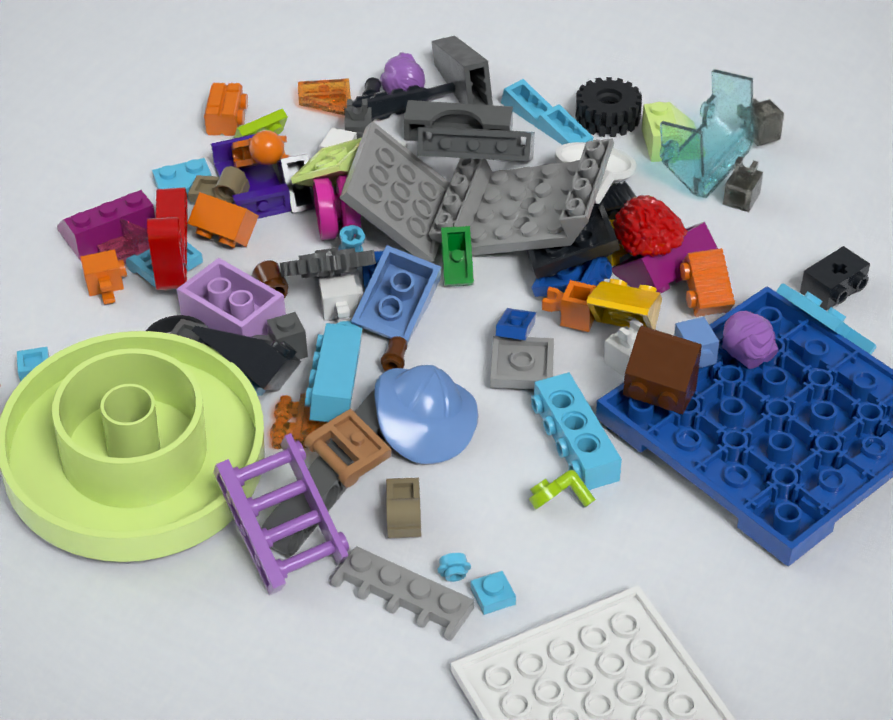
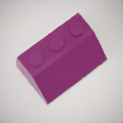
[57,190,155,261]
[612,222,718,293]

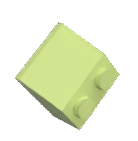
[641,102,704,162]

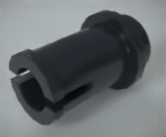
[362,77,381,97]

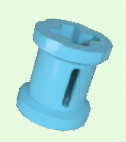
[338,225,365,252]

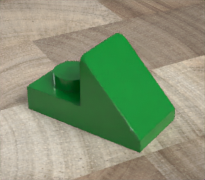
[441,226,474,287]

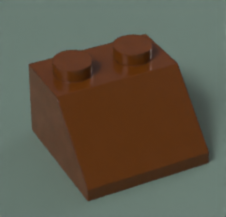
[623,325,702,415]

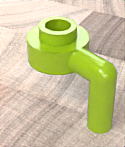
[529,470,596,509]

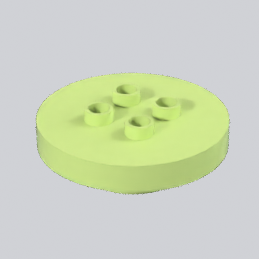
[0,331,265,562]

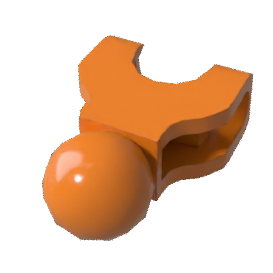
[231,130,289,169]

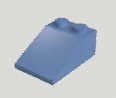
[351,245,441,345]

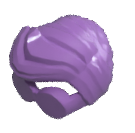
[380,52,425,94]
[722,311,778,369]

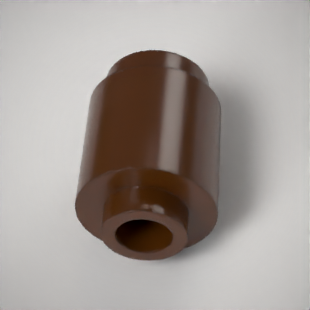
[252,260,288,298]

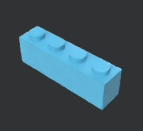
[305,323,362,422]

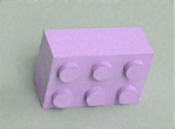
[177,258,286,337]

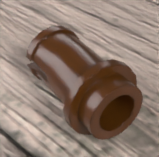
[381,336,408,372]

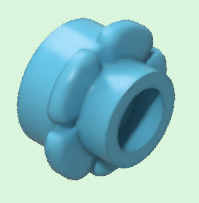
[437,553,471,582]

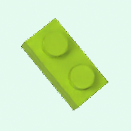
[234,108,288,138]

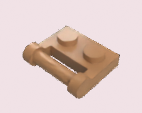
[304,408,391,487]

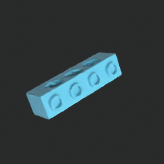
[531,372,622,490]

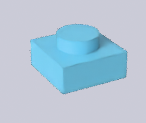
[17,347,50,381]
[471,571,516,615]

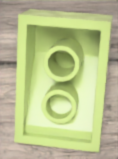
[291,138,361,188]

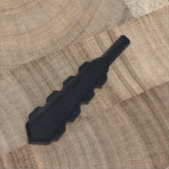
[344,82,455,121]

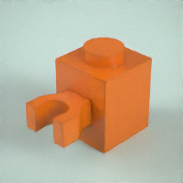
[80,249,127,305]
[542,280,597,332]

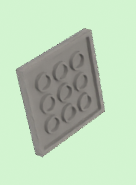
[340,121,450,263]

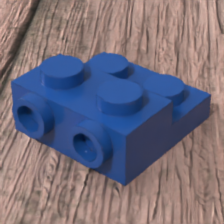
[531,257,612,297]

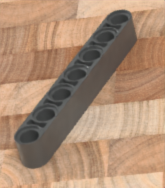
[261,389,385,556]

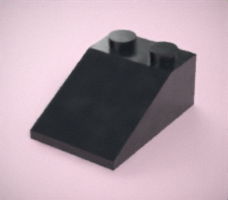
[191,326,302,391]

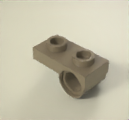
[188,166,250,204]
[386,477,421,538]

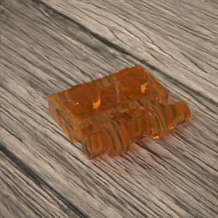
[270,393,328,449]

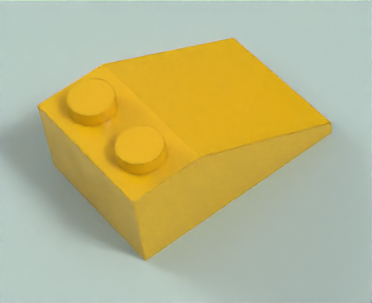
[587,279,662,329]

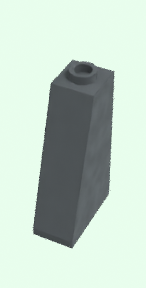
[432,35,493,105]

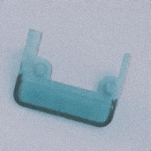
[660,69,754,198]

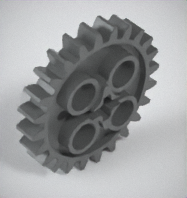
[280,248,376,279]

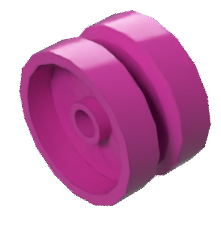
[313,174,361,241]

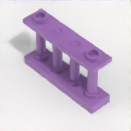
[213,433,349,595]

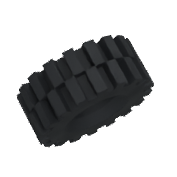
[575,77,642,137]

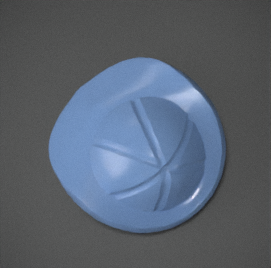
[375,365,479,464]

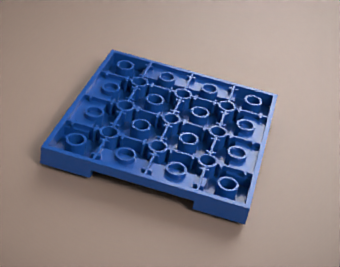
[596,286,893,567]

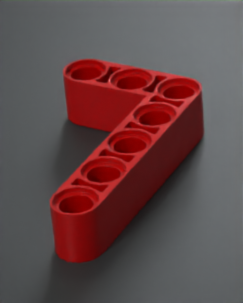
[147,187,188,290]

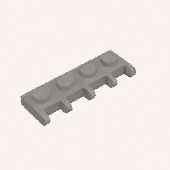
[331,546,474,640]

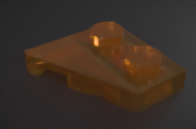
[298,78,351,116]

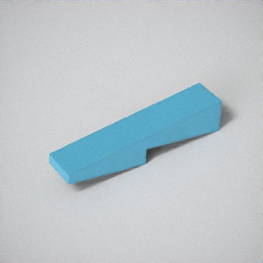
[501,79,594,145]

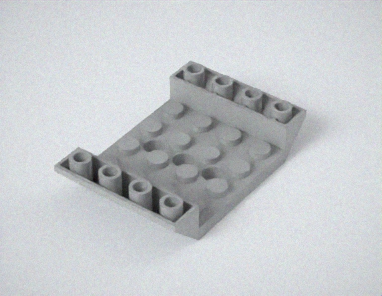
[429,138,614,256]

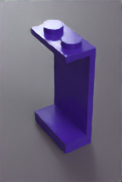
[211,134,291,219]

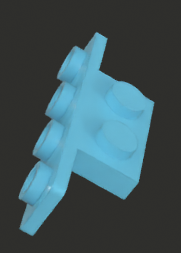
[776,283,877,355]

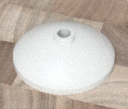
[555,142,637,184]

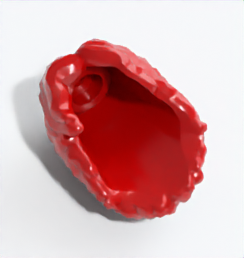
[612,195,688,257]

